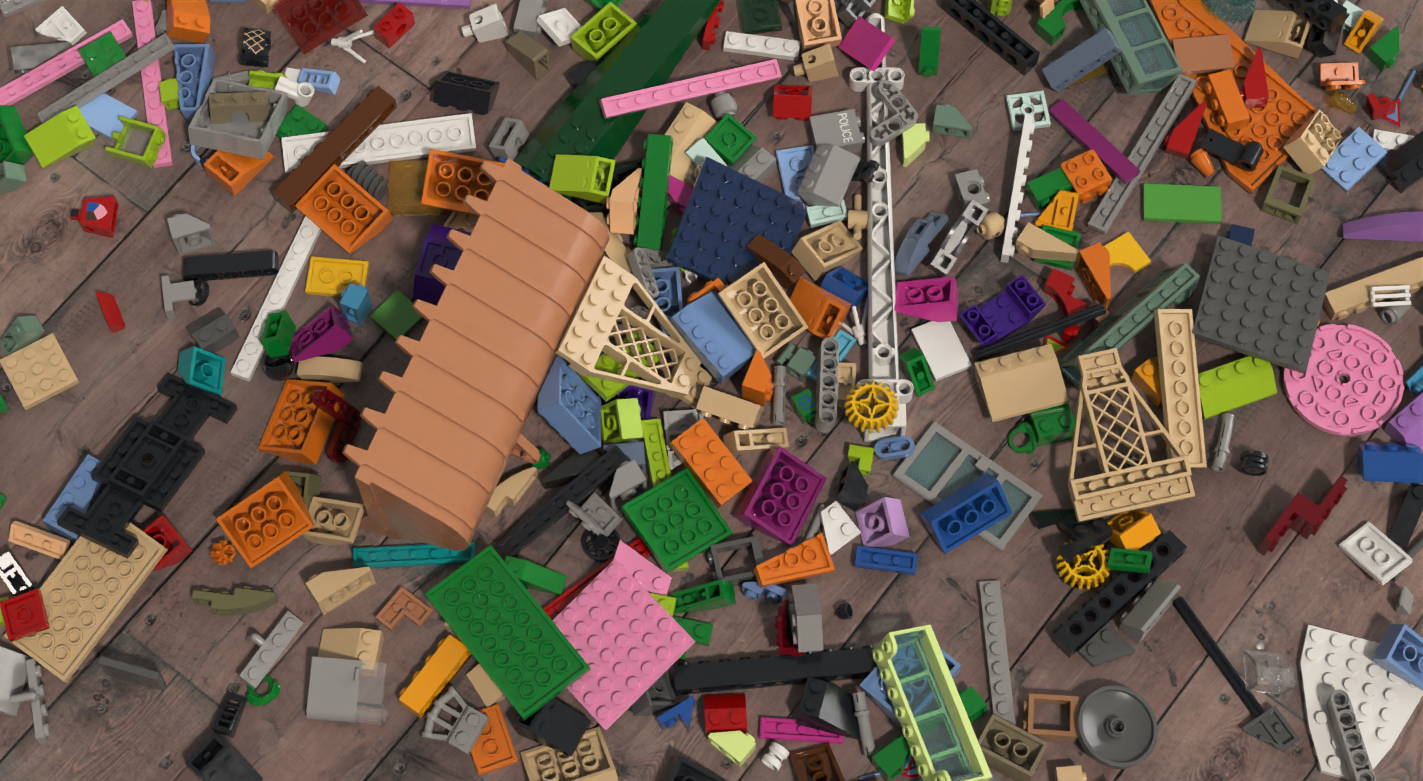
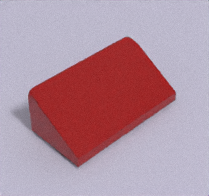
[96,292,126,333]

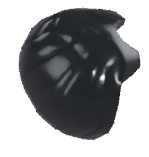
[263,354,295,381]

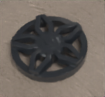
[583,529,621,562]

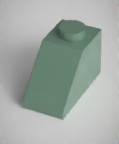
[932,104,972,139]
[0,161,26,194]

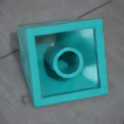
[178,346,226,396]

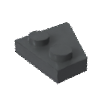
[1078,623,1136,667]
[1242,705,1300,752]

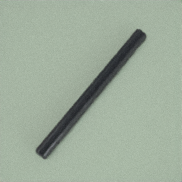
[974,303,1106,361]
[1173,596,1265,718]

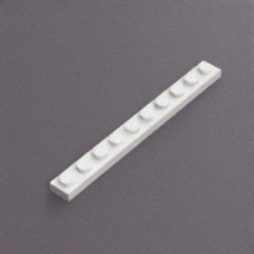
[230,216,322,382]

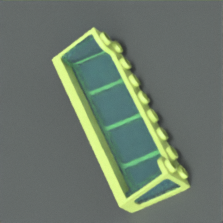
[871,624,992,781]

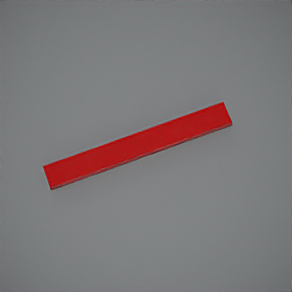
[542,537,652,620]

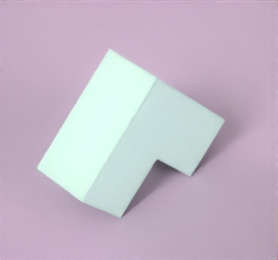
[1342,0,1365,33]

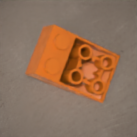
[203,150,275,196]
[790,277,852,339]

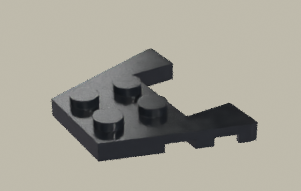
[1030,509,1113,563]

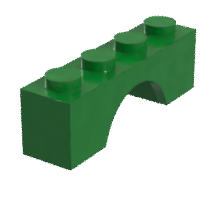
[1035,0,1084,46]

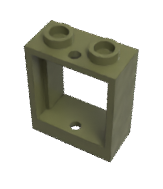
[1261,164,1316,225]

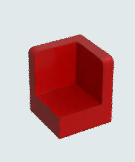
[1366,93,1396,120]

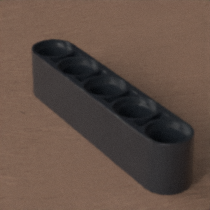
[183,250,279,281]

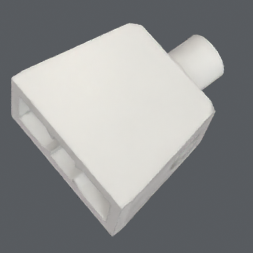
[461,4,509,42]

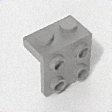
[566,492,623,537]

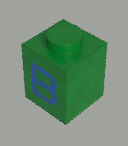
[791,388,816,424]

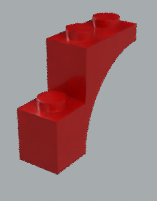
[1043,268,1088,343]

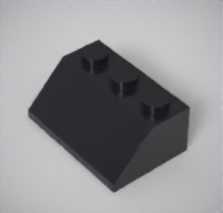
[433,71,500,115]
[1377,131,1423,194]

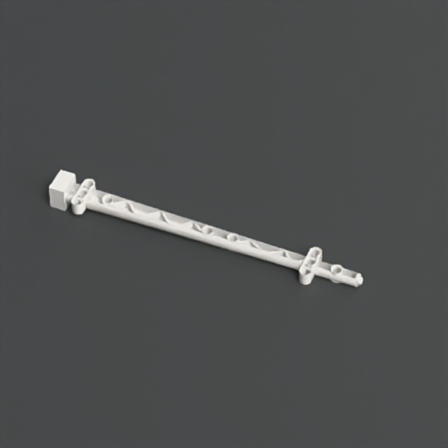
[849,13,914,442]

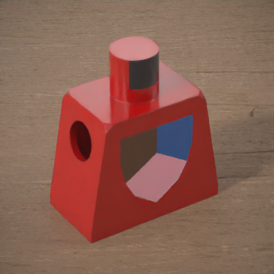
[71,196,119,238]

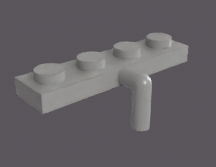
[237,611,304,689]
[10,659,51,745]

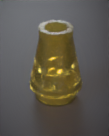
[1328,90,1358,115]

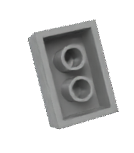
[788,584,823,652]

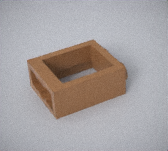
[1022,693,1079,742]

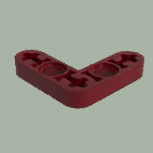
[313,389,361,462]

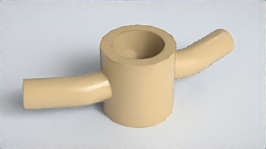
[848,195,868,240]

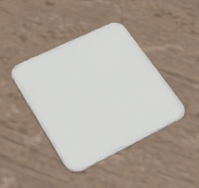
[285,68,301,82]

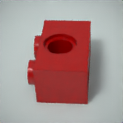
[373,2,415,48]

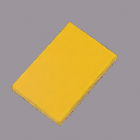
[305,256,369,297]

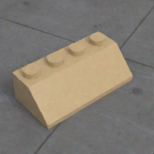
[590,212,634,276]

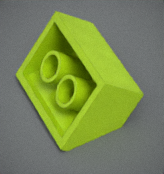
[570,2,637,60]

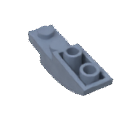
[895,212,949,276]

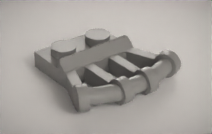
[421,685,490,755]

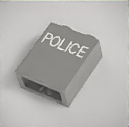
[809,109,865,153]

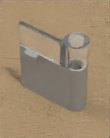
[306,656,388,726]

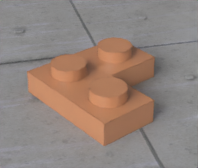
[375,587,434,632]

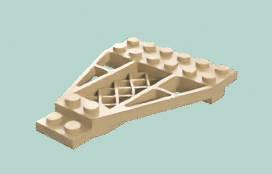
[555,256,713,409]
[1067,348,1195,523]

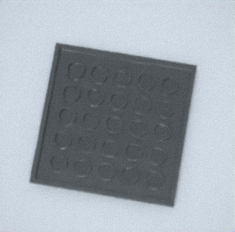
[1192,235,1330,374]

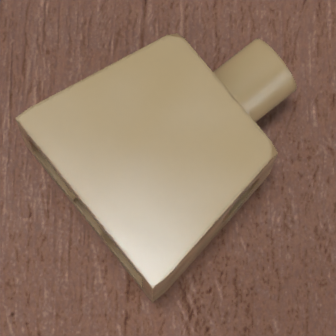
[793,44,839,82]

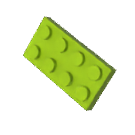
[579,331,660,402]

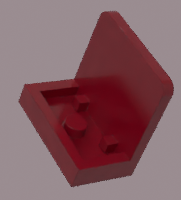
[775,599,805,657]

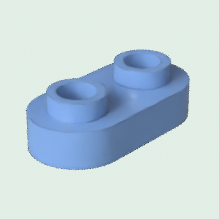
[874,436,915,460]

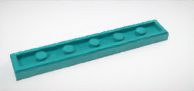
[353,542,475,569]

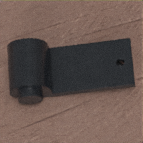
[1200,128,1264,172]

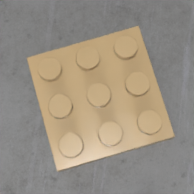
[0,333,79,410]

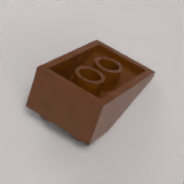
[789,742,845,781]

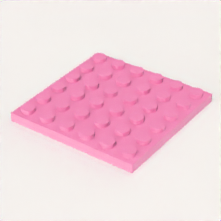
[552,558,696,730]

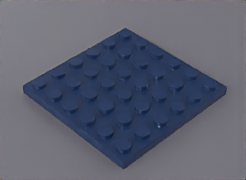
[665,157,809,286]

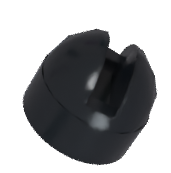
[836,602,853,620]

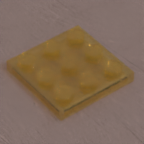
[388,160,447,216]

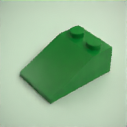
[1026,403,1075,447]

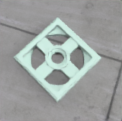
[1006,90,1051,132]

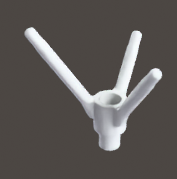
[331,30,375,63]
[842,297,868,346]

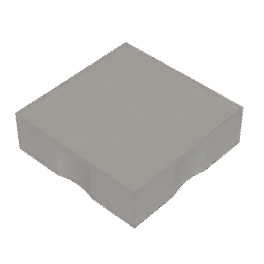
[188,78,288,159]

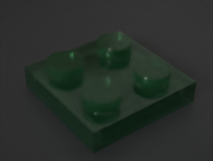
[739,0,782,34]

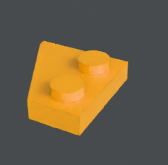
[1035,190,1079,231]

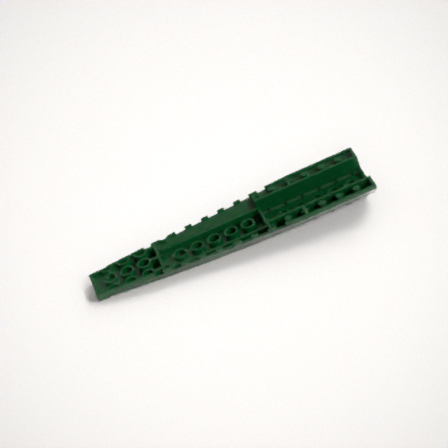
[514,0,721,203]

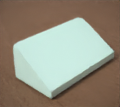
[685,138,727,166]

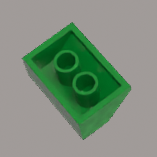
[0,105,33,165]

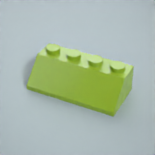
[1198,356,1277,420]

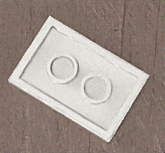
[911,321,972,382]
[1339,521,1412,586]

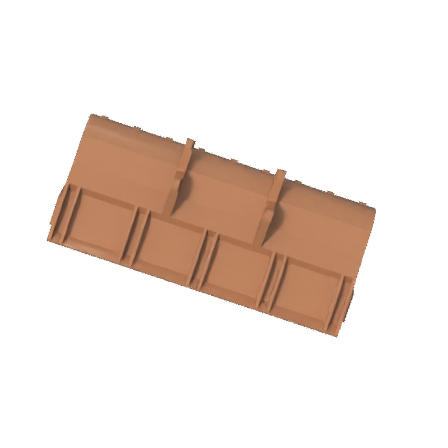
[342,158,610,551]

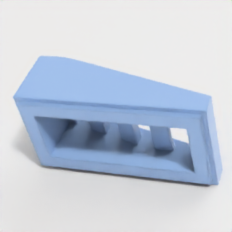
[297,68,340,94]

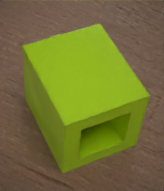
[159,78,180,111]

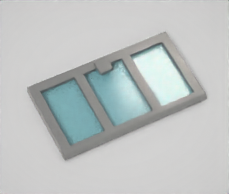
[892,421,1043,552]

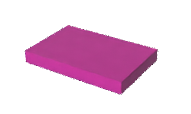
[838,16,895,72]

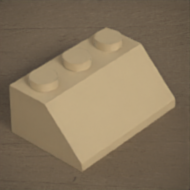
[696,386,765,430]

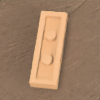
[8,521,70,560]

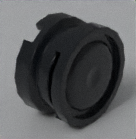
[1239,450,1269,476]

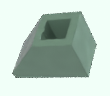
[0,316,45,356]

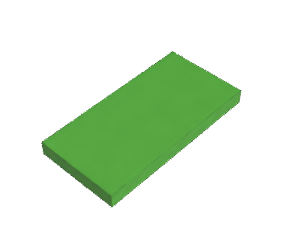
[1143,183,1222,224]

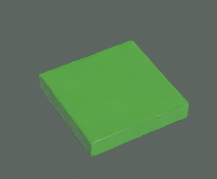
[370,290,424,340]

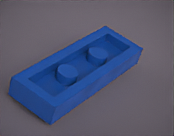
[854,545,918,575]

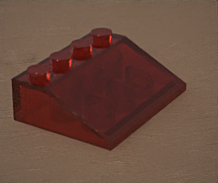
[273,0,368,55]

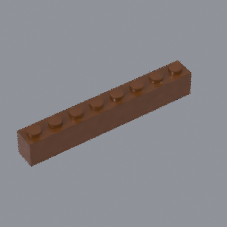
[273,86,397,213]

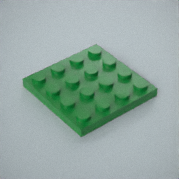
[621,468,733,574]

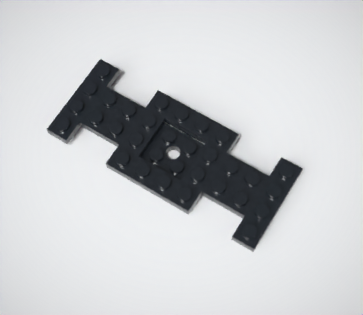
[57,374,237,559]

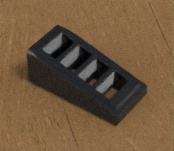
[212,693,247,738]

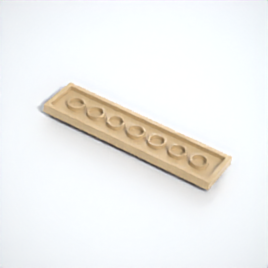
[1154,309,1207,468]

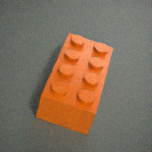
[669,418,753,509]

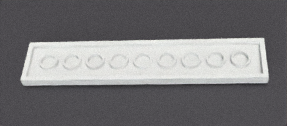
[282,113,477,175]

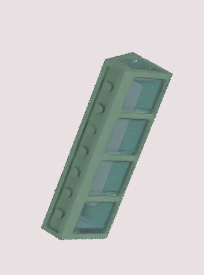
[1079,0,1183,95]
[1058,263,1200,389]

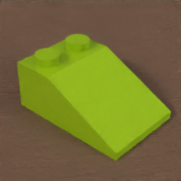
[24,105,96,169]

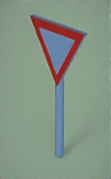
[1380,70,1416,128]

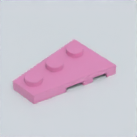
[614,540,672,596]

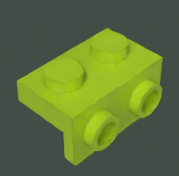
[884,0,915,24]

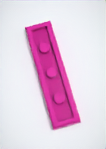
[760,717,843,744]

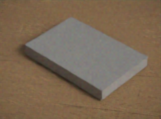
[0,646,31,717]

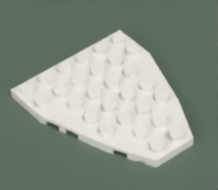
[1299,625,1423,781]

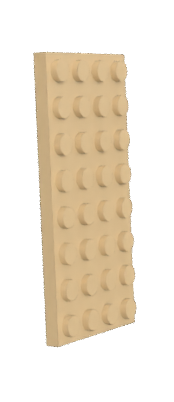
[4,523,168,683]

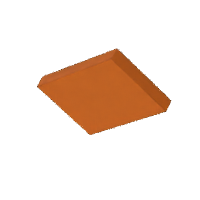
[471,703,518,776]

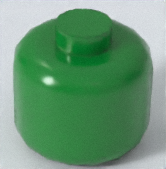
[531,448,551,470]

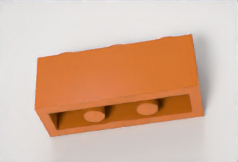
[1205,69,1250,133]

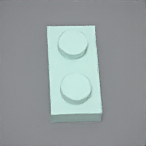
[806,199,848,228]

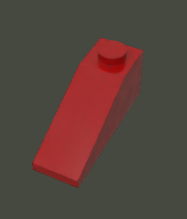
[1239,48,1269,108]
[1164,101,1207,160]

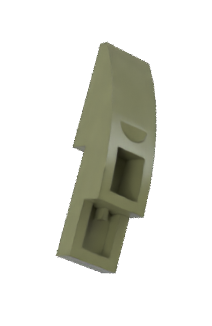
[192,586,279,615]

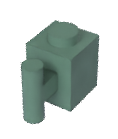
[775,343,817,383]

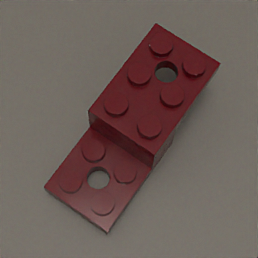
[1258,476,1348,556]

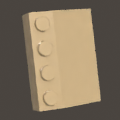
[665,102,723,186]
[718,262,808,359]
[975,344,1069,422]
[520,727,618,781]

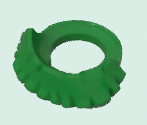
[1008,422,1037,455]
[246,675,280,706]

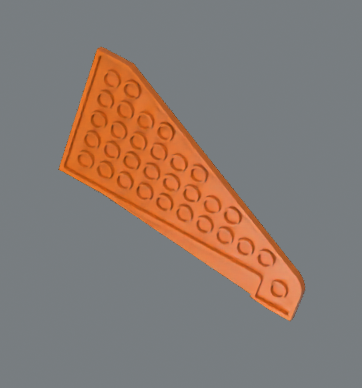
[1148,0,1317,194]

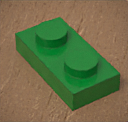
[1108,548,1153,573]

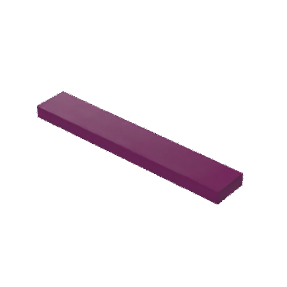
[1048,99,1140,185]

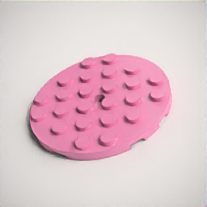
[1283,324,1404,436]

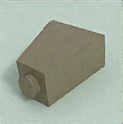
[506,31,551,80]

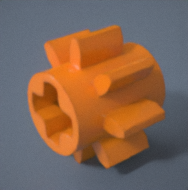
[210,540,236,566]

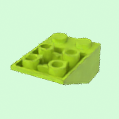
[549,154,616,204]

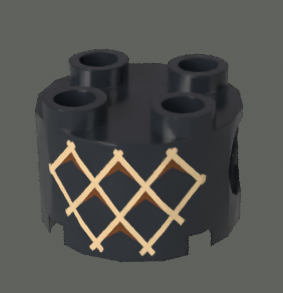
[241,27,271,68]

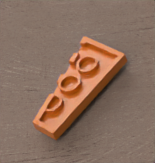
[754,533,835,588]

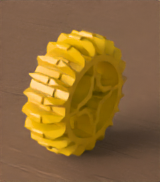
[844,380,899,434]
[1056,539,1111,591]

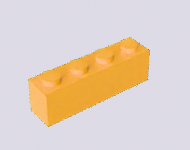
[399,634,471,719]

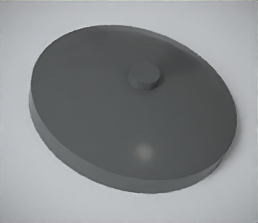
[1076,685,1158,769]

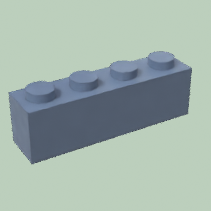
[1042,28,1122,92]

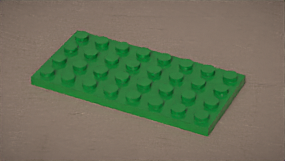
[425,545,591,720]

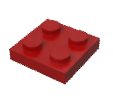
[0,589,50,642]

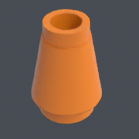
[1189,148,1216,178]

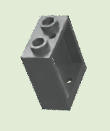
[707,536,764,586]

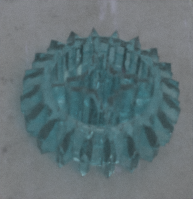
[1206,0,1256,24]

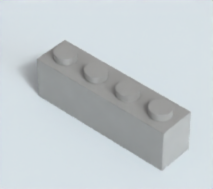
[513,0,550,41]

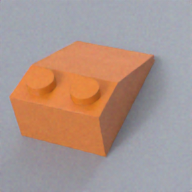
[166,0,210,44]
[1075,242,1111,310]

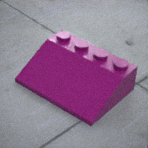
[734,446,827,547]

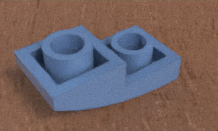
[742,582,786,603]

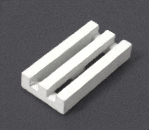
[1370,285,1412,307]

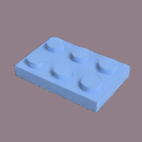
[1320,127,1387,193]

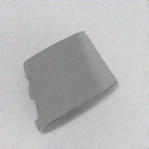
[663,409,704,470]

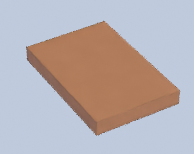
[1172,34,1235,75]

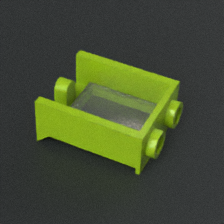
[105,116,166,168]

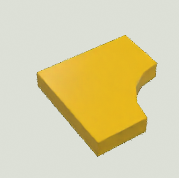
[1103,232,1151,273]

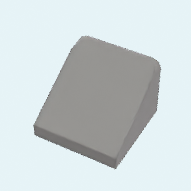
[1395,587,1414,615]

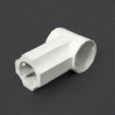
[275,76,314,107]

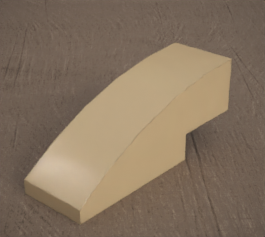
[297,357,363,383]
[485,467,538,518]

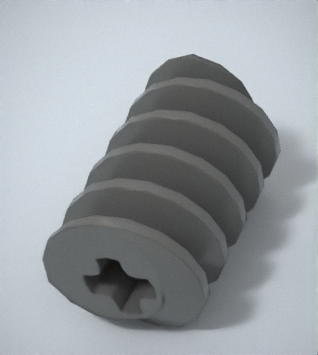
[347,161,389,201]

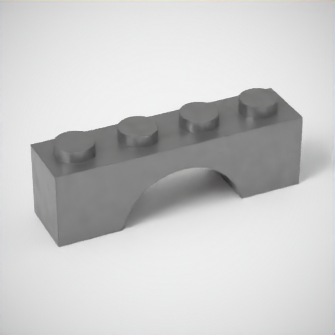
[927,199,988,277]

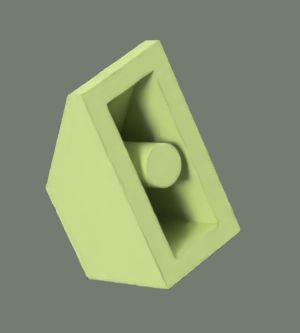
[901,123,929,167]
[708,731,756,767]

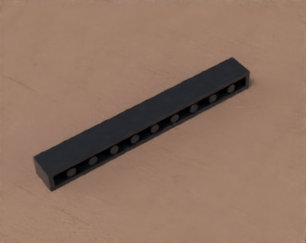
[673,645,877,696]

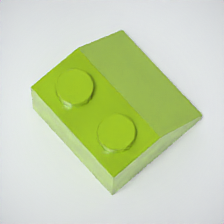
[601,398,644,445]

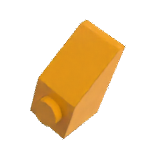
[1344,9,1384,54]

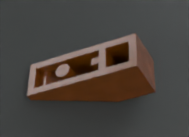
[746,234,806,290]

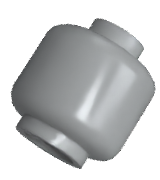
[711,91,738,120]

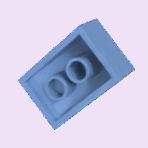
[1372,624,1423,690]

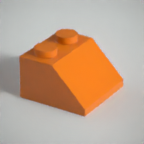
[742,350,774,407]

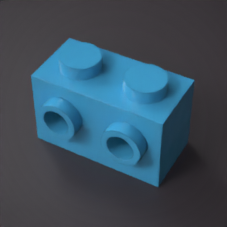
[340,283,373,326]

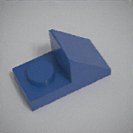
[657,696,695,732]

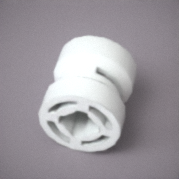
[761,742,790,771]

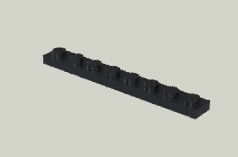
[493,445,630,562]

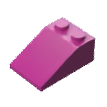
[895,276,959,322]

